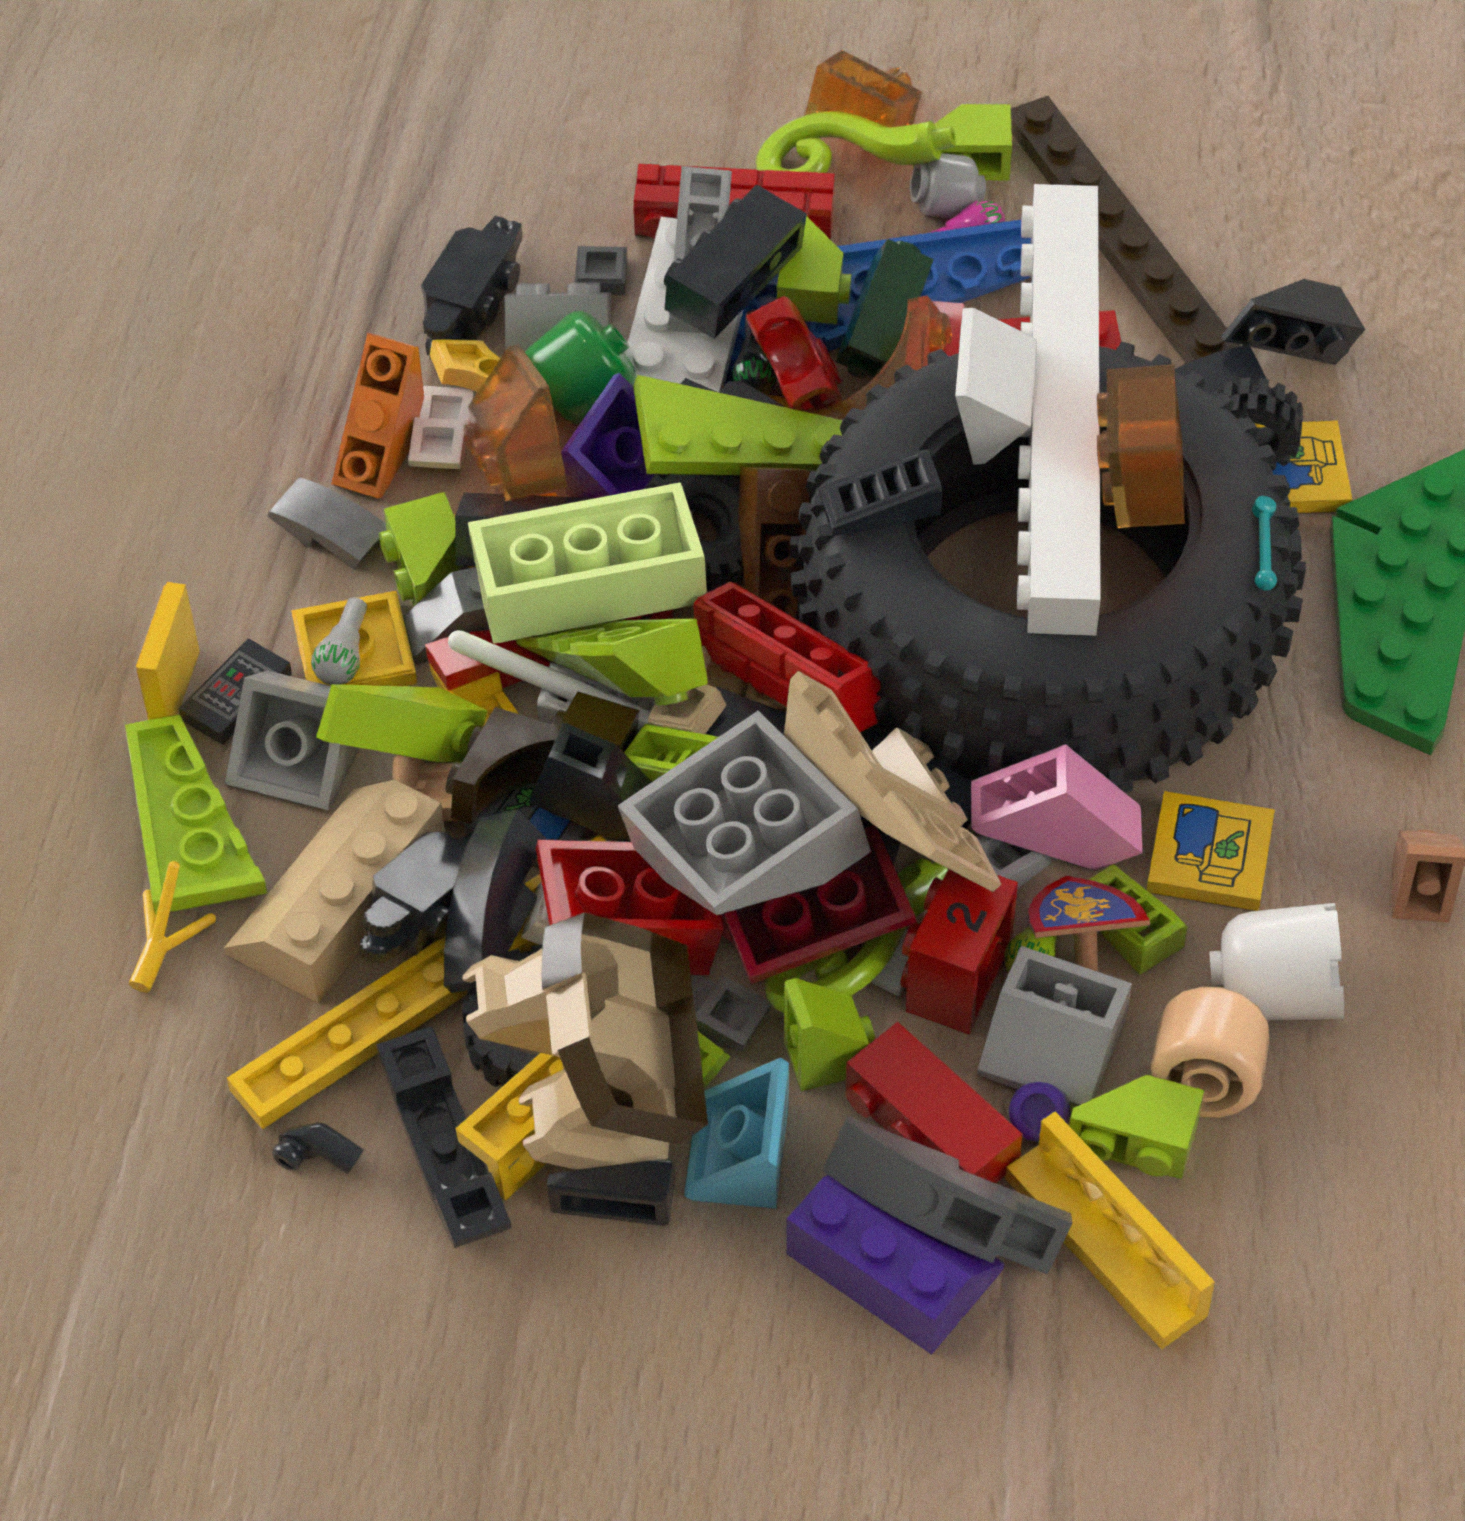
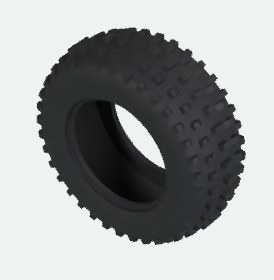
[790,341,1306,793]

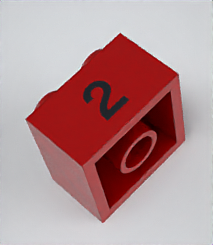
[900,869,1018,1035]

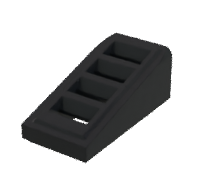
[819,449,942,536]
[547,1160,675,1226]

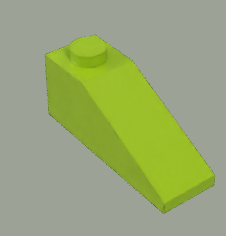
[316,684,488,762]

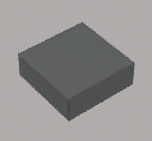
[575,246,628,295]

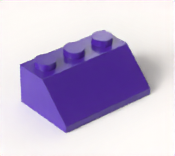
[786,1175,1004,1355]

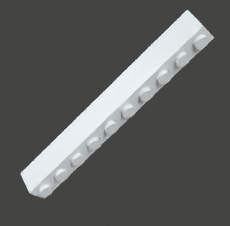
[1017,184,1100,636]

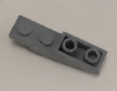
[824,1115,1072,1275]

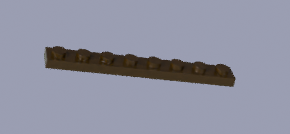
[1011,95,1241,363]

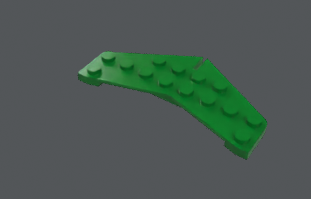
[1329,449,1465,756]

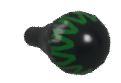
[732,309,777,395]

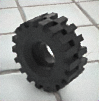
[644,474,744,593]

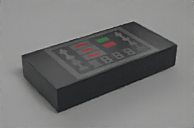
[178,638,292,745]

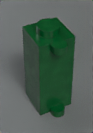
[835,239,934,381]

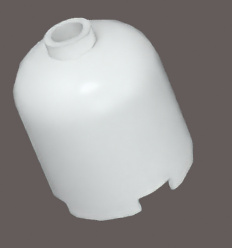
[1209,903,1344,1020]

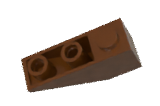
[738,466,810,620]

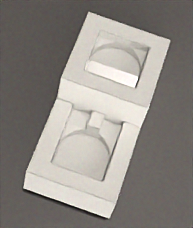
[408,386,476,469]

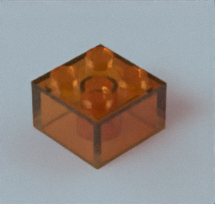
[1097,364,1185,528]

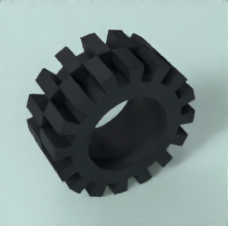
[1214,378,1303,471]

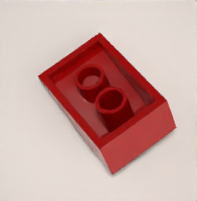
[535,840,724,975]

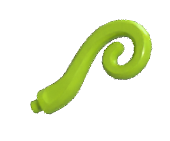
[756,111,957,173]
[765,858,948,1013]

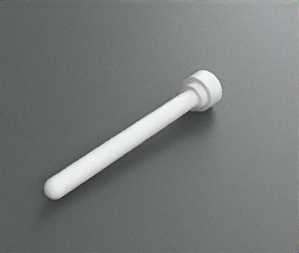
[448,630,651,730]

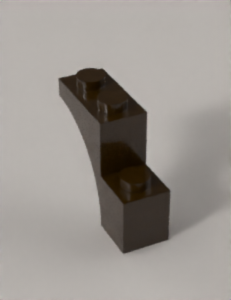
[446,691,640,825]

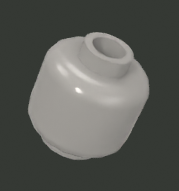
[910,153,986,219]

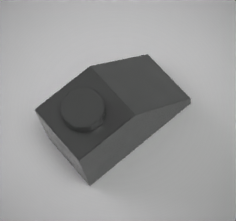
[403,567,490,664]

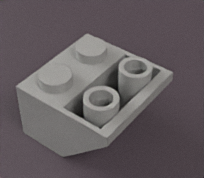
[505,283,611,357]
[977,946,1132,1108]

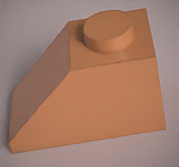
[1392,830,1465,923]

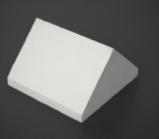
[955,308,1037,464]

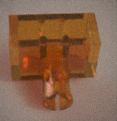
[805,50,922,153]

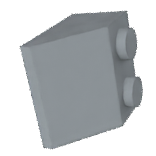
[225,670,359,810]

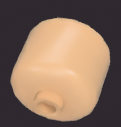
[1151,987,1270,1118]

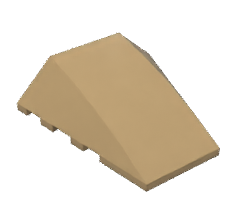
[784,671,1001,892]

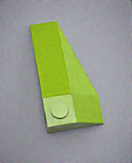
[516,619,708,705]

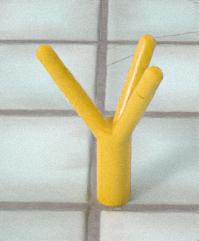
[128,861,216,993]

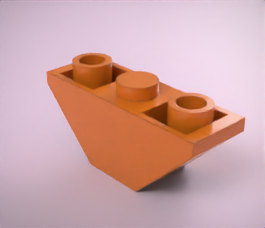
[331,333,424,498]

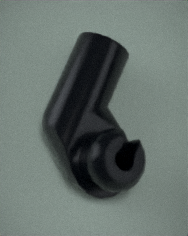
[272,1122,365,1174]

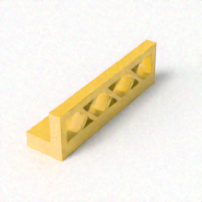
[455,1053,564,1201]
[1005,1112,1215,1350]

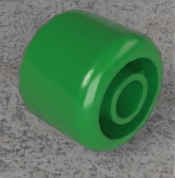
[523,311,636,426]

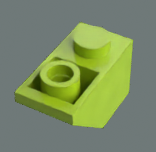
[379,492,462,606]
[1069,1075,1204,1179]

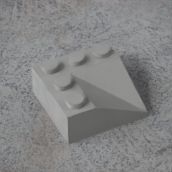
[618,711,871,915]

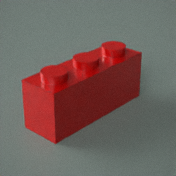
[845,1021,1023,1183]

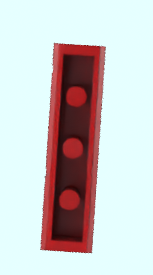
[633,163,835,240]
[693,582,881,732]

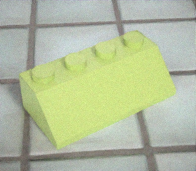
[468,482,707,644]

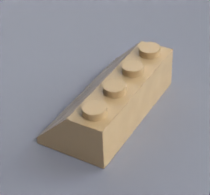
[224,779,445,1003]

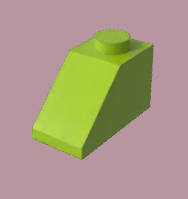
[913,104,1012,181]
[777,208,852,324]
[784,978,875,1091]

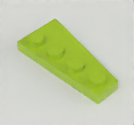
[633,374,842,475]
[125,715,268,915]

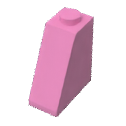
[971,745,1142,870]

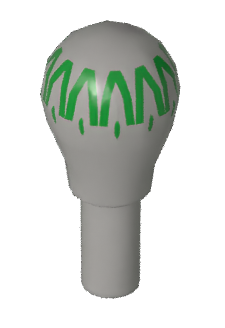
[311,598,367,685]

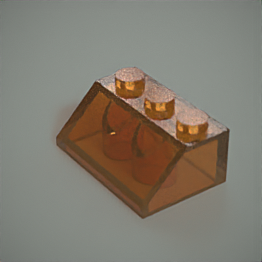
[463,344,568,501]

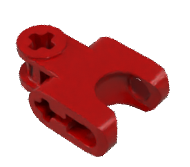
[746,296,843,415]

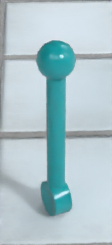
[1252,496,1277,591]

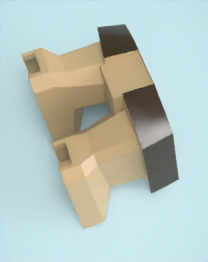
[463,913,708,1170]

